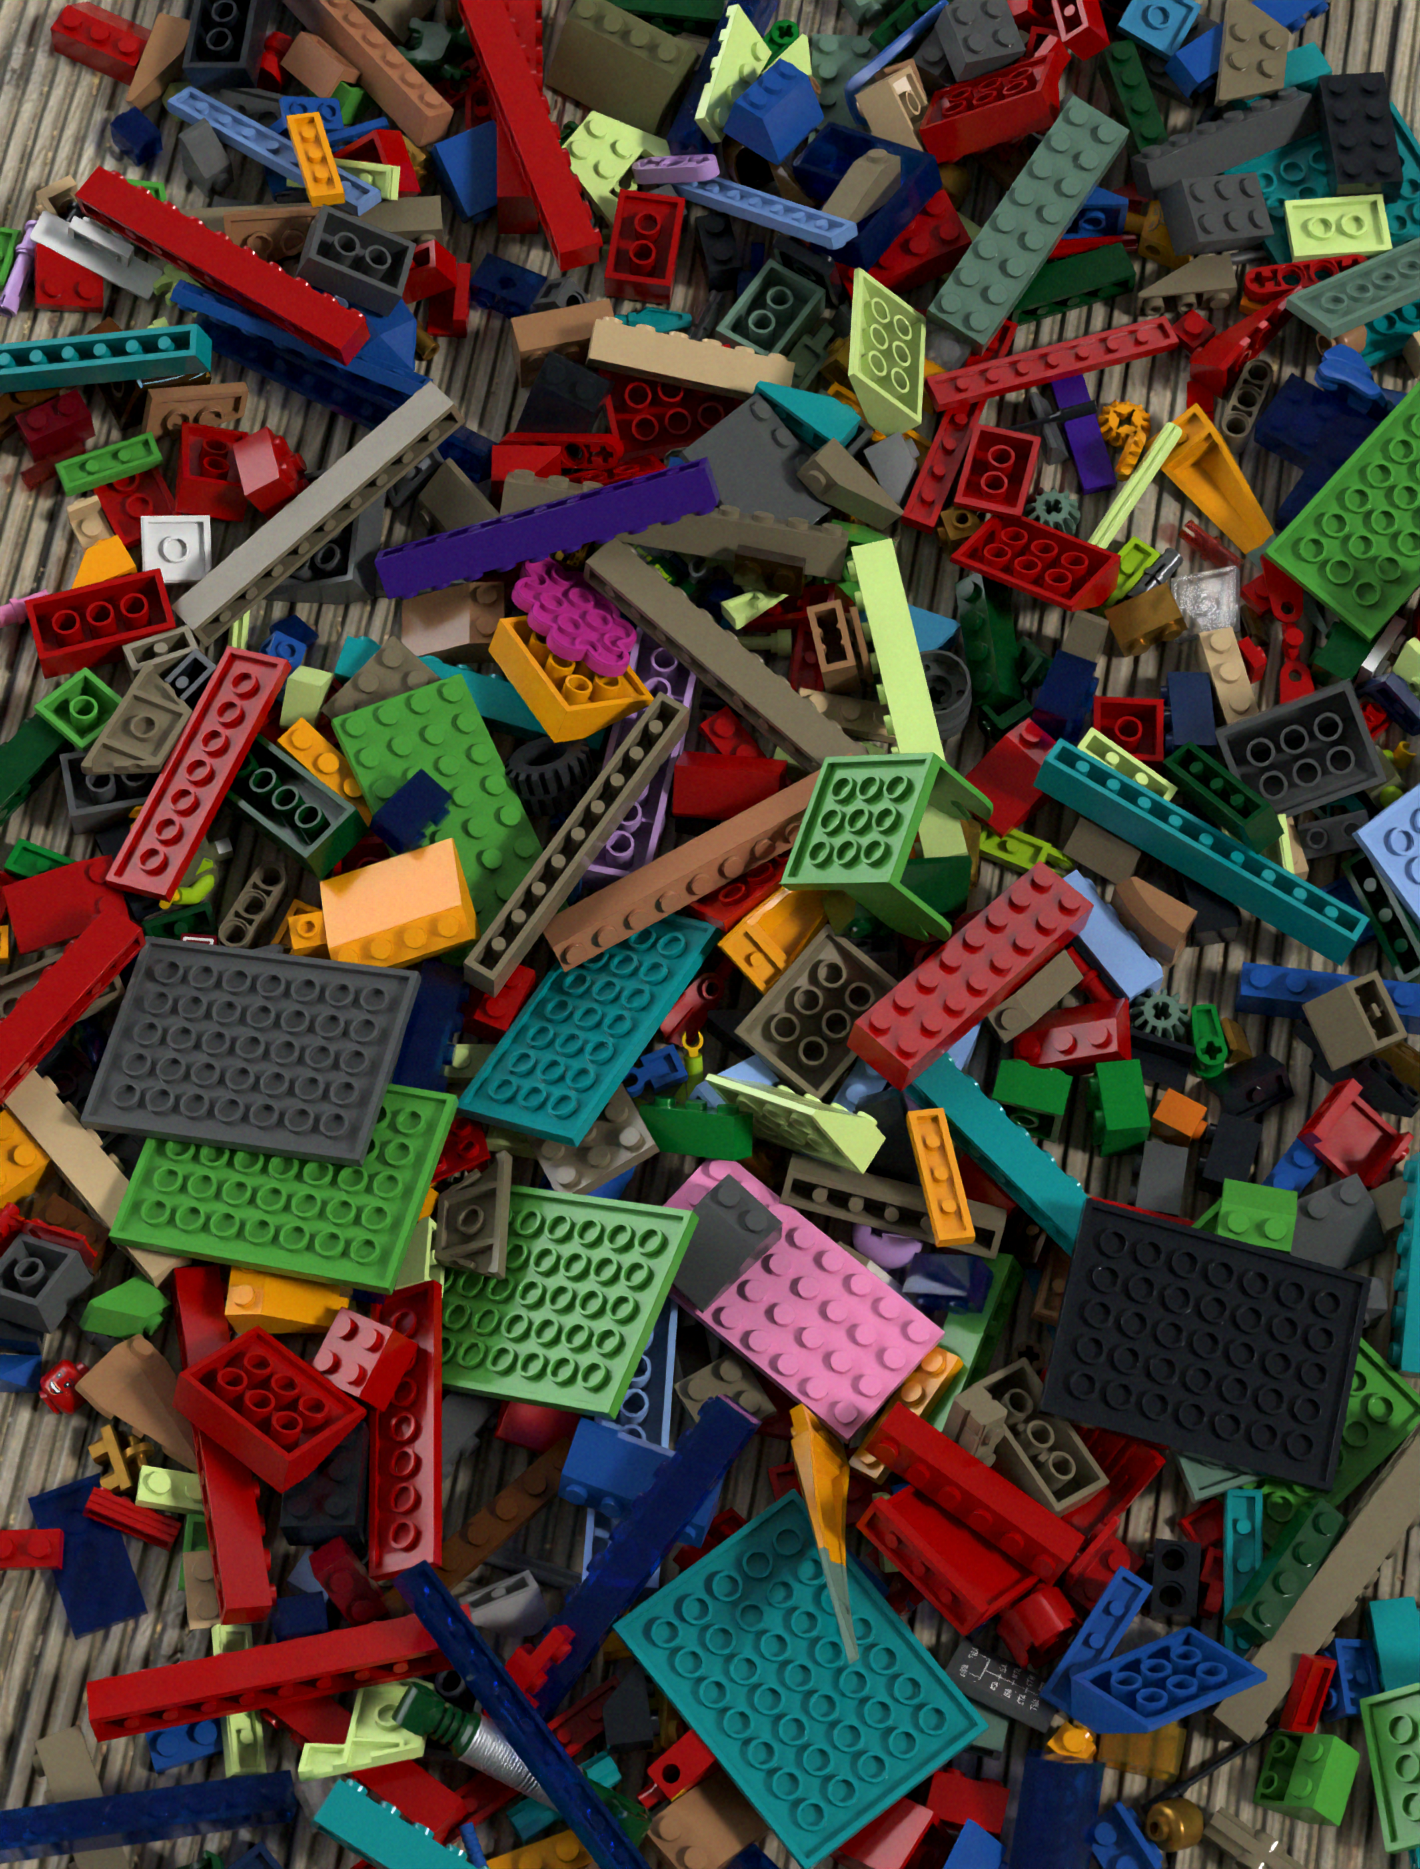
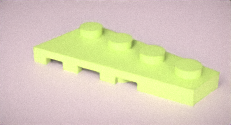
[694,4,772,144]

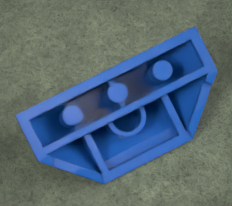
[323,290,417,391]

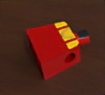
[636,1728,721,1813]

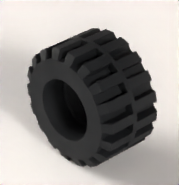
[504,736,598,817]

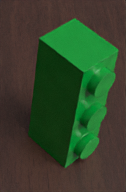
[639,1096,753,1161]

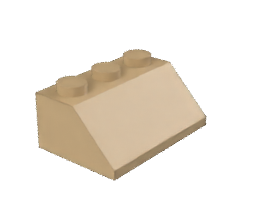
[855,65,940,183]

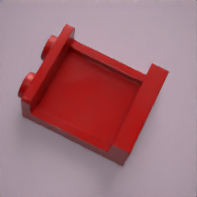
[1296,1078,1414,1191]

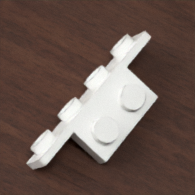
[30,210,162,301]

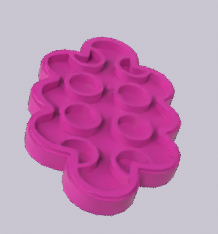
[512,557,637,677]

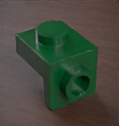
[1016,636,1057,690]
[977,698,1034,744]

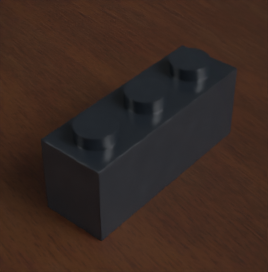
[852,1088,922,1187]

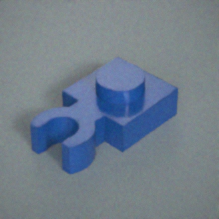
[623,1044,688,1098]

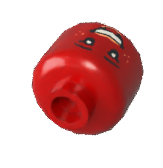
[38,1359,90,1415]

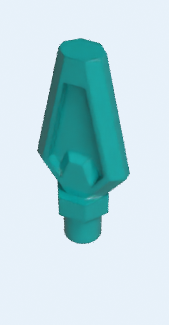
[614,306,692,333]

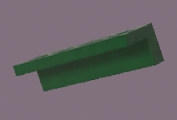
[868,0,954,68]

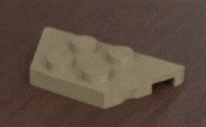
[1215,0,1289,106]
[81,662,193,775]
[434,1150,512,1280]

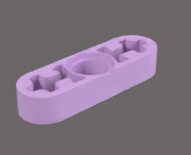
[631,154,720,184]

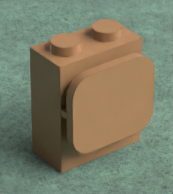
[806,599,874,695]

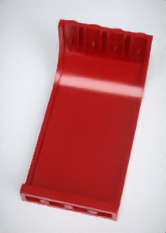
[855,1367,1166,1636]

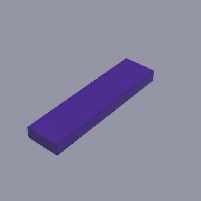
[1048,374,1117,495]

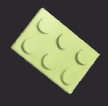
[1283,194,1392,263]

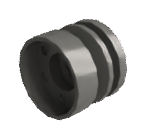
[920,649,972,740]

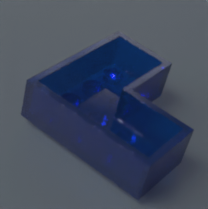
[791,121,943,272]
[1254,373,1380,532]

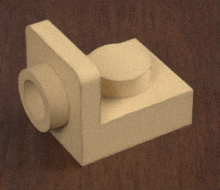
[35,175,78,218]
[66,495,114,554]

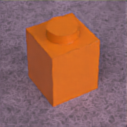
[1150,1088,1209,1148]

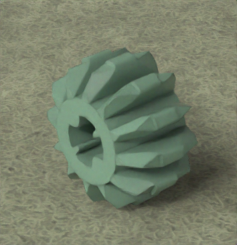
[1022,485,1080,536]
[1129,987,1191,1041]

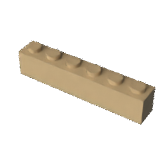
[585,317,795,401]

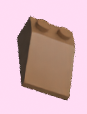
[401,582,505,663]
[643,1768,771,1869]

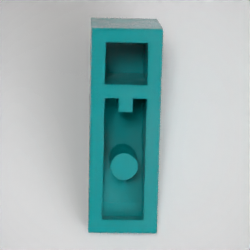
[753,381,861,450]

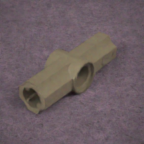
[1202,1806,1307,1869]

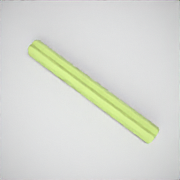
[1087,422,1182,549]

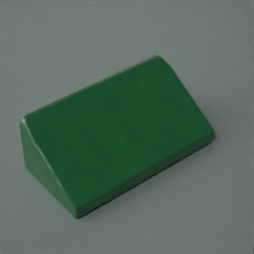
[140,900,219,940]

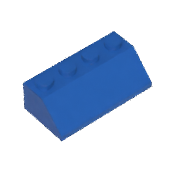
[557,1417,726,1549]

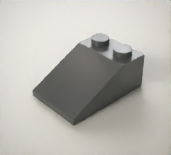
[672,1174,783,1314]

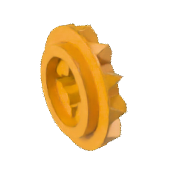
[1098,399,1152,448]
[1114,430,1146,482]

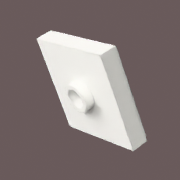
[140,515,212,586]

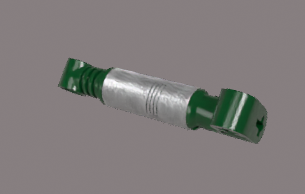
[391,1681,653,1857]

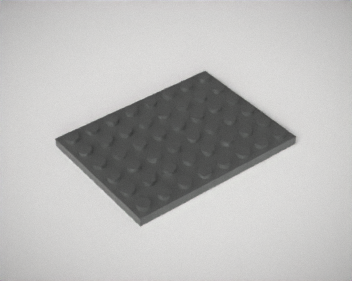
[80,936,422,1167]

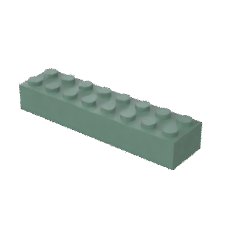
[926,95,1130,357]

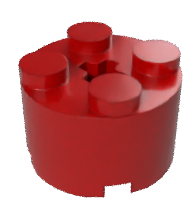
[996,1581,1083,1671]

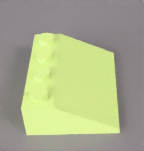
[848,267,926,437]
[705,1073,886,1174]

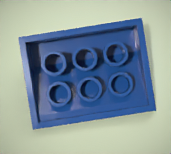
[1071,1626,1267,1734]

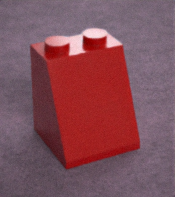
[829,1797,955,1869]

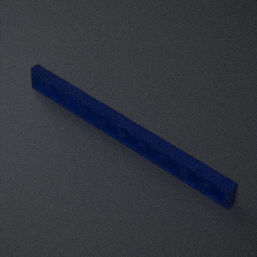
[392,1559,652,1869]

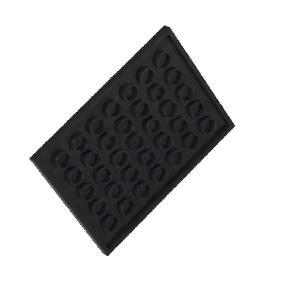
[1037,1198,1372,1494]

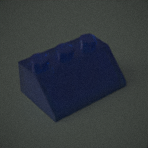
[1008,1748,1106,1869]

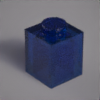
[110,106,163,167]

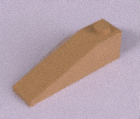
[75,1333,198,1474]

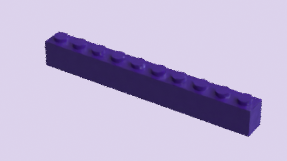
[374,457,720,600]

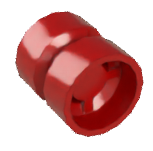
[257,31,294,93]

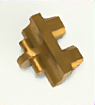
[88,1425,155,1496]

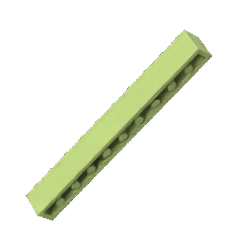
[847,538,968,858]

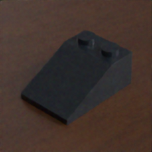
[514,351,616,473]

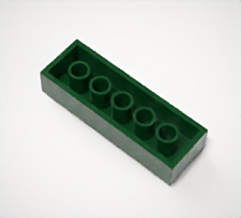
[222,733,370,880]

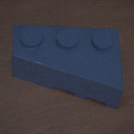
[1159,672,1217,795]

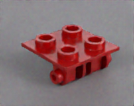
[430,1117,491,1185]

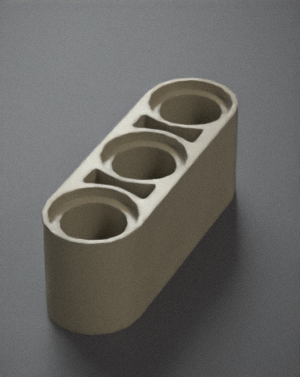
[1219,358,1274,455]
[218,861,288,950]

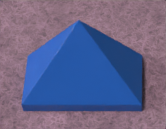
[0,1354,42,1393]

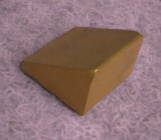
[1220,1017,1252,1064]

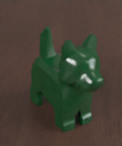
[397,17,475,84]

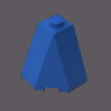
[429,119,497,225]

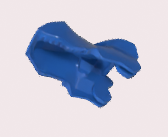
[1289,344,1408,459]

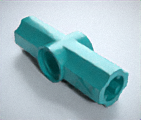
[506,1750,622,1843]

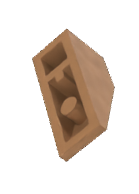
[125,13,191,115]

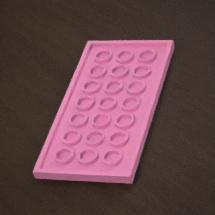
[663,1158,945,1444]

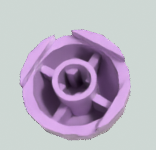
[851,1222,925,1272]

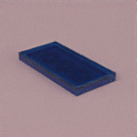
[28,1473,148,1640]

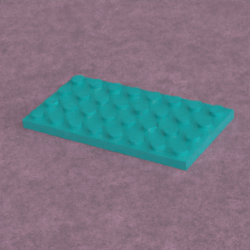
[456,914,722,1148]

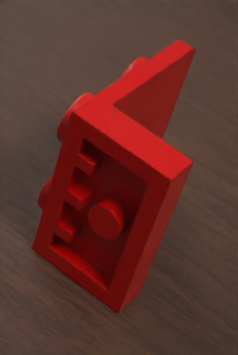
[1061,1516,1145,1615]

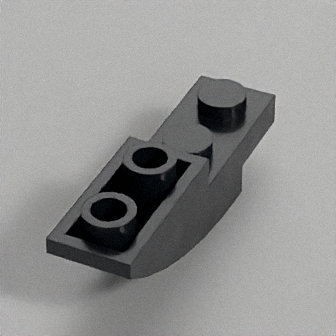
[1292,1017,1420,1118]

